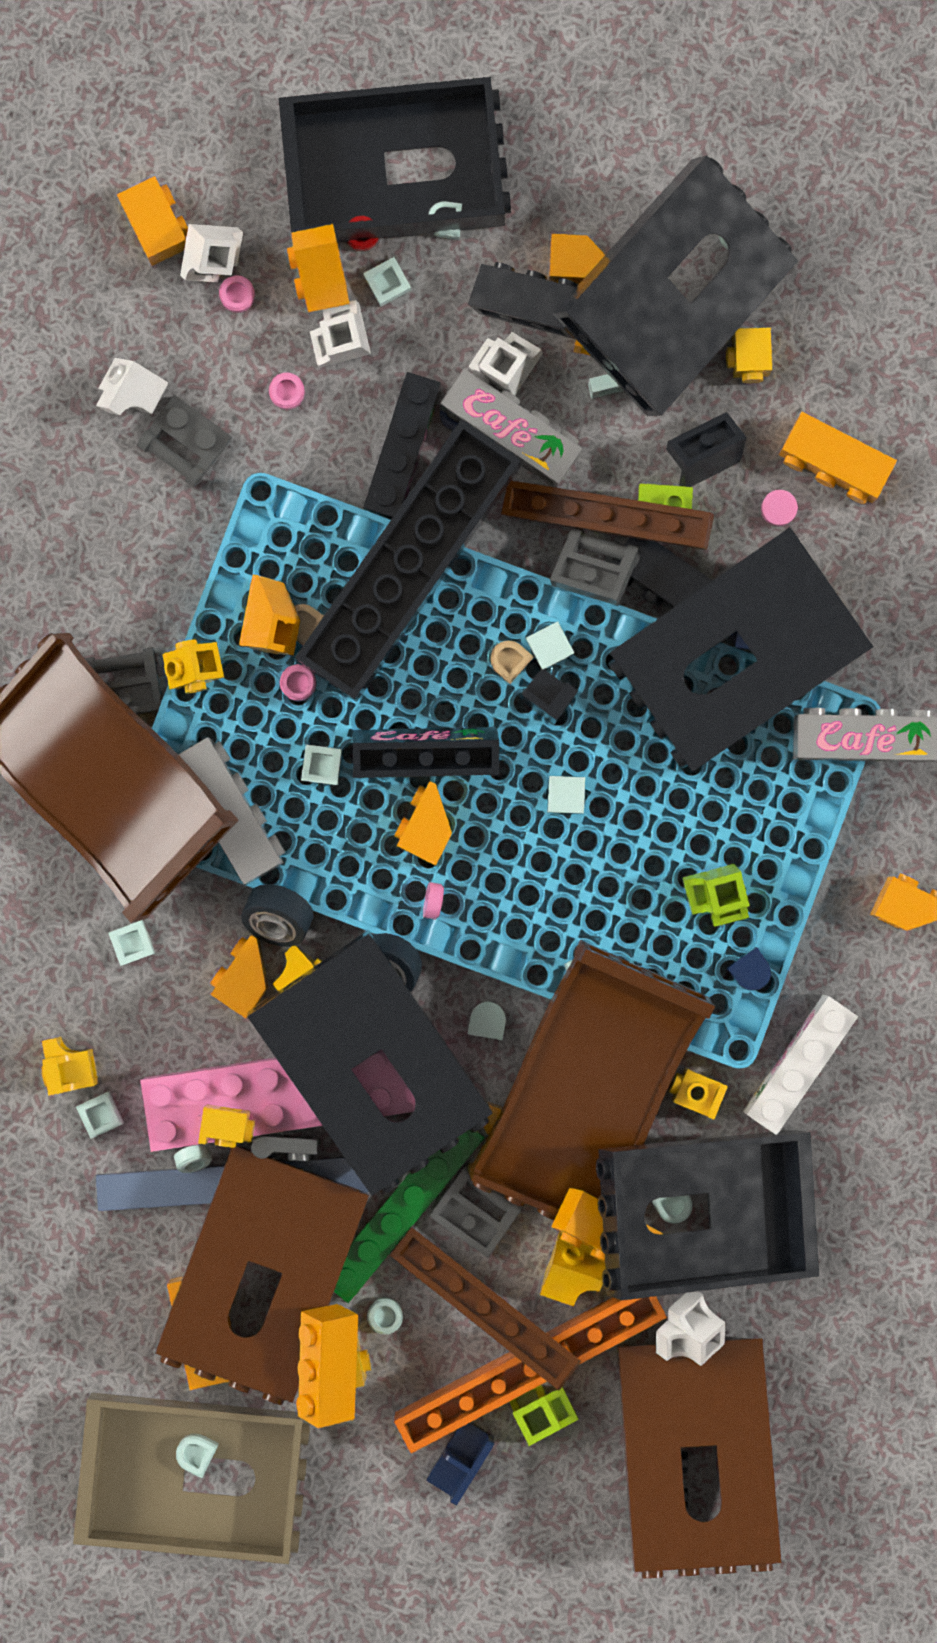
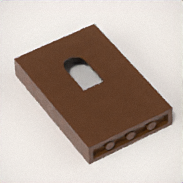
[155,1145,369,1405]
[617,1338,782,1579]

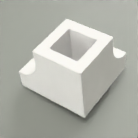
[180,224,243,282]
[310,300,371,367]
[468,332,543,395]
[96,358,168,416]
[656,1291,725,1366]

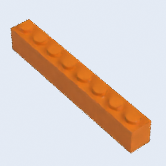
[394,1296,667,1453]

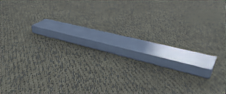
[96,1157,368,1211]

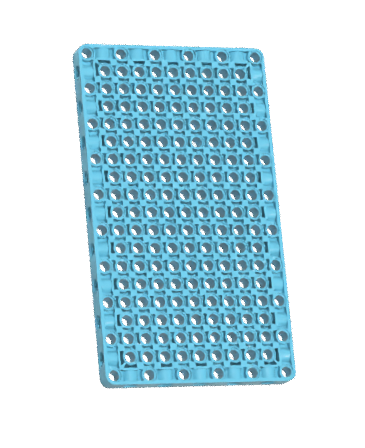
[152,473,880,1069]

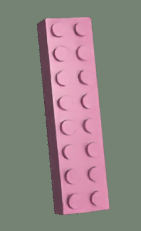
[140,1049,415,1152]

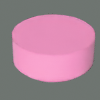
[219,275,255,313]
[269,373,305,410]
[761,490,798,527]
[280,664,317,701]
[423,882,444,920]

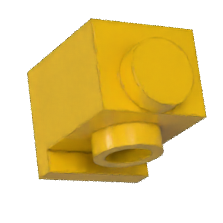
[669,1068,728,1119]
[198,1104,255,1148]

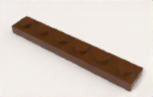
[501,480,714,550]
[390,1227,581,1391]

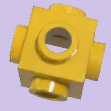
[162,639,224,694]

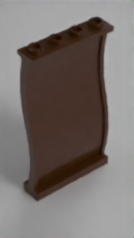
[0,633,239,923]
[467,940,715,1220]

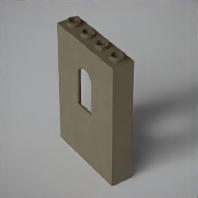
[73,1393,310,1564]

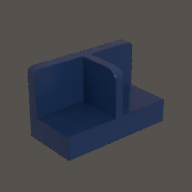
[426,1422,494,1506]

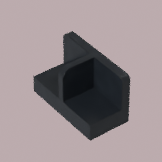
[666,412,747,487]
[520,670,578,725]

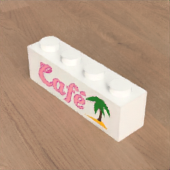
[743,994,858,1135]

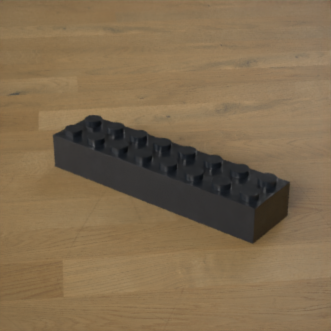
[295,419,521,702]

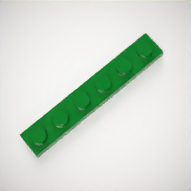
[334,1130,485,1304]

